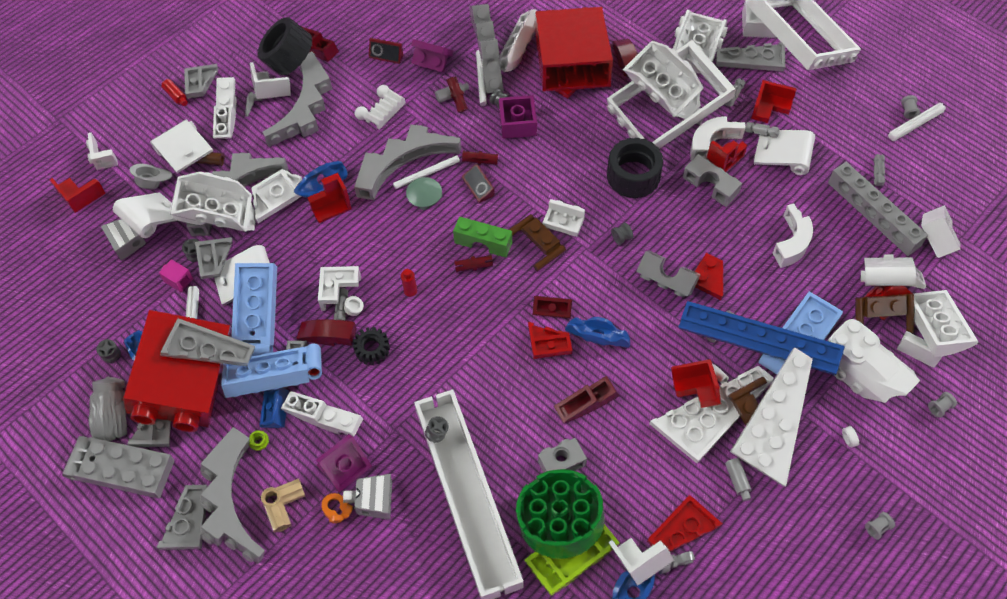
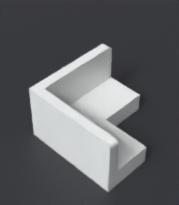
[742,0,776,38]
[250,62,291,99]
[921,205,960,258]
[318,266,361,311]
[897,331,943,368]
[609,538,674,585]

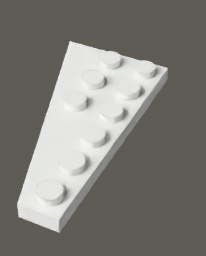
[730,348,813,487]
[650,366,774,464]

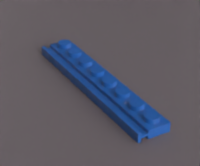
[678,301,845,375]

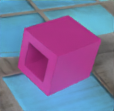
[159,259,193,292]

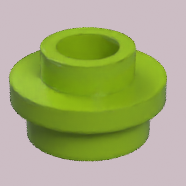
[249,431,269,451]

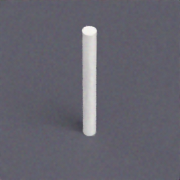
[476,50,487,106]
[393,155,460,189]

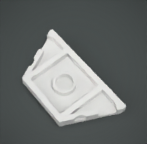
[252,169,302,223]

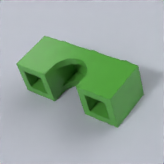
[453,216,512,258]

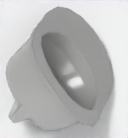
[130,164,172,190]

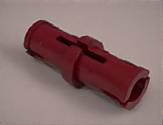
[446,76,468,113]
[462,150,498,165]
[454,255,493,272]

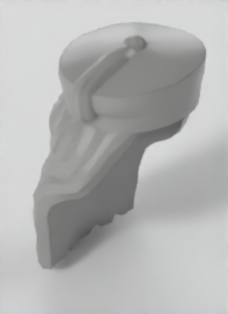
[88,376,127,441]

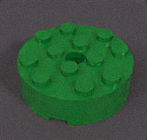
[516,469,605,559]

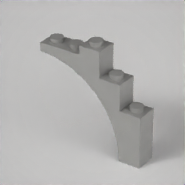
[469,4,503,93]
[262,51,332,147]
[354,125,461,200]
[187,153,288,236]
[201,427,265,564]

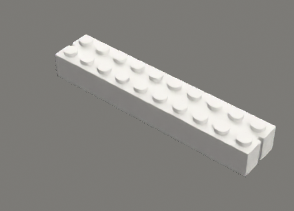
[414,389,524,599]

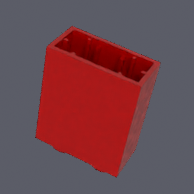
[535,7,613,91]
[123,310,230,432]

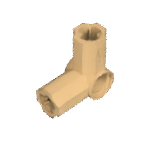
[261,479,306,533]

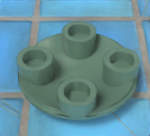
[406,177,442,210]

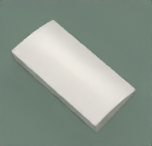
[914,290,978,357]

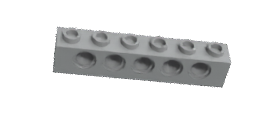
[828,162,928,256]

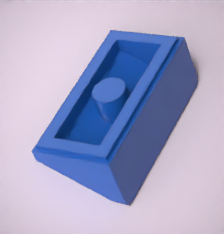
[259,387,289,428]

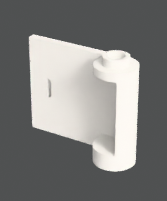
[150,120,213,174]
[754,130,815,175]
[113,192,178,238]
[214,245,270,306]
[861,254,916,286]

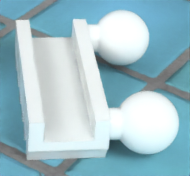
[355,85,405,130]

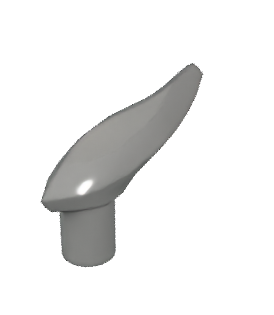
[245,92,262,117]

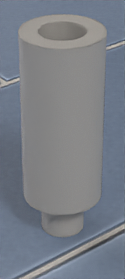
[435,82,469,103]
[725,458,752,501]

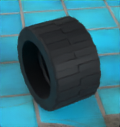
[258,17,312,75]
[607,138,663,198]

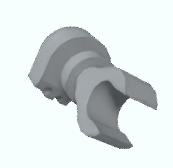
[659,551,695,575]

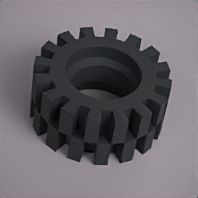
[353,327,390,365]

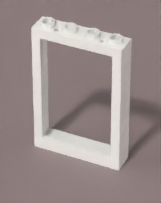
[746,0,861,70]
[607,40,735,149]

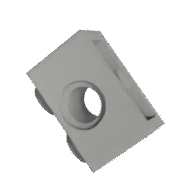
[538,438,587,473]

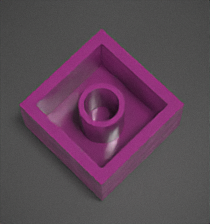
[499,95,537,139]

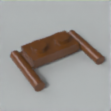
[509,214,566,272]
[855,293,914,333]
[728,376,767,426]

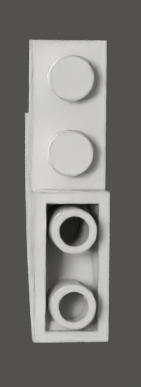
[213,77,237,139]
[281,391,363,436]

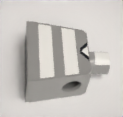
[101,219,146,261]
[343,474,392,520]

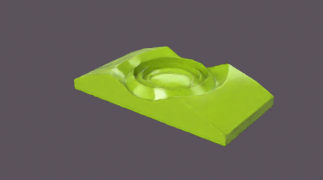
[524,524,620,596]

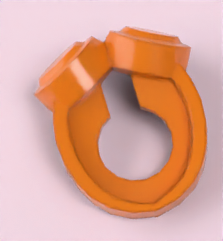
[321,493,353,524]

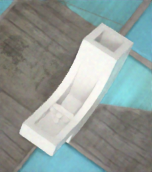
[690,116,745,160]
[773,204,813,268]

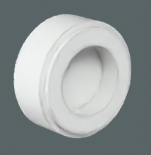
[343,296,364,316]
[842,426,859,448]

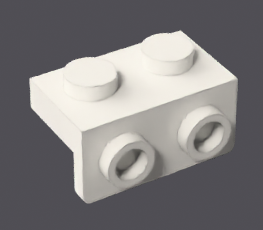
[542,199,585,237]

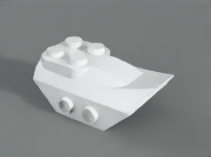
[673,10,728,73]
[622,41,703,119]
[170,172,256,232]
[827,319,921,403]

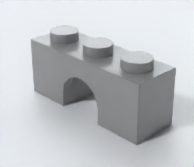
[683,154,742,207]
[636,250,701,298]

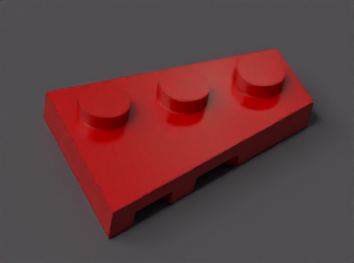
[647,495,723,553]

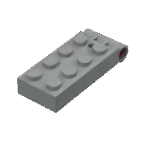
[62,436,175,499]

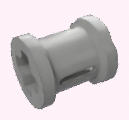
[901,95,920,119]
[928,392,957,418]
[865,512,895,540]

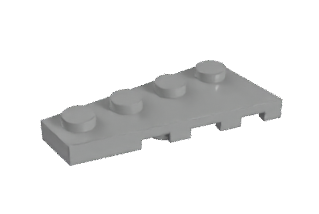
[716,42,785,72]
[160,318,255,366]

